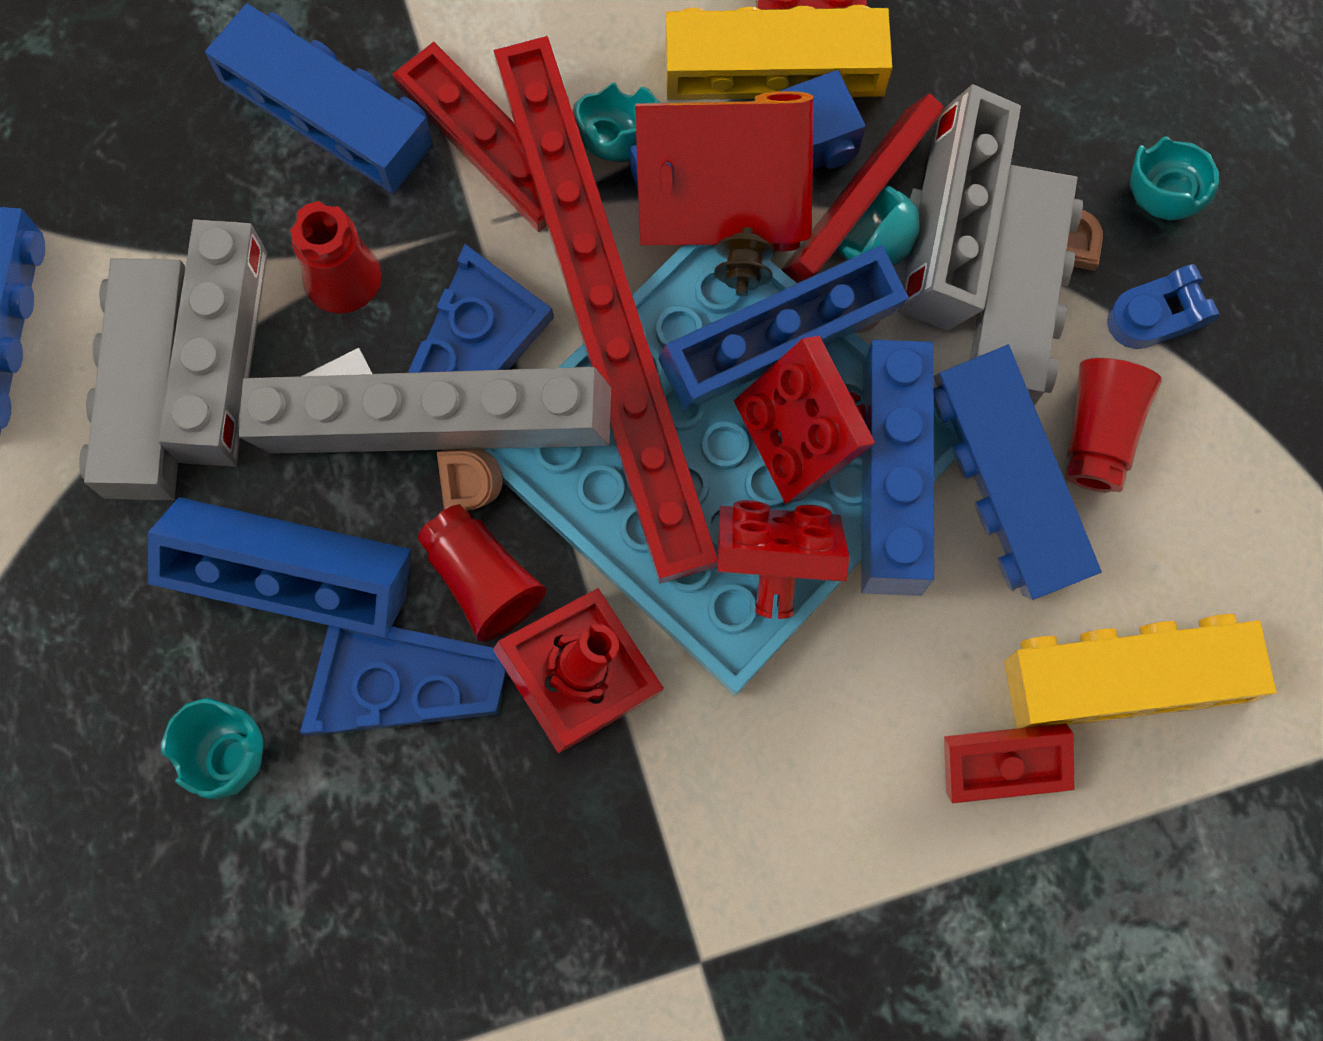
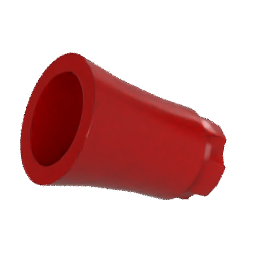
[290,201,382,314]
[1065,358,1162,493]
[418,504,547,642]

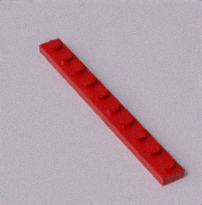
[493,36,718,584]

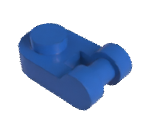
[1107,264,1220,349]

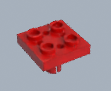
[733,336,875,504]
[718,500,849,619]
[493,588,664,754]

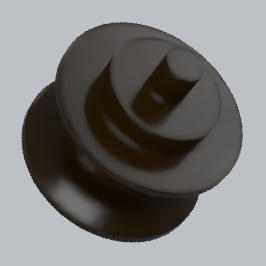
[714,227,775,297]

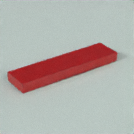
[392,42,547,232]
[781,93,944,283]

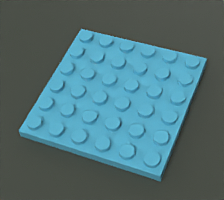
[483,245,960,696]

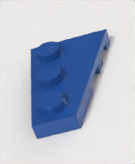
[408,244,554,373]
[300,625,508,737]

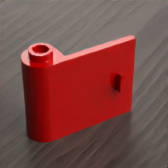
[635,91,814,252]

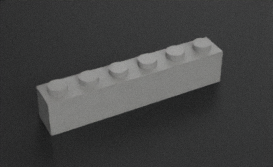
[239,367,611,454]

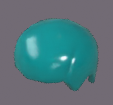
[573,82,660,163]
[1130,136,1219,221]
[836,186,920,266]
[161,697,264,800]

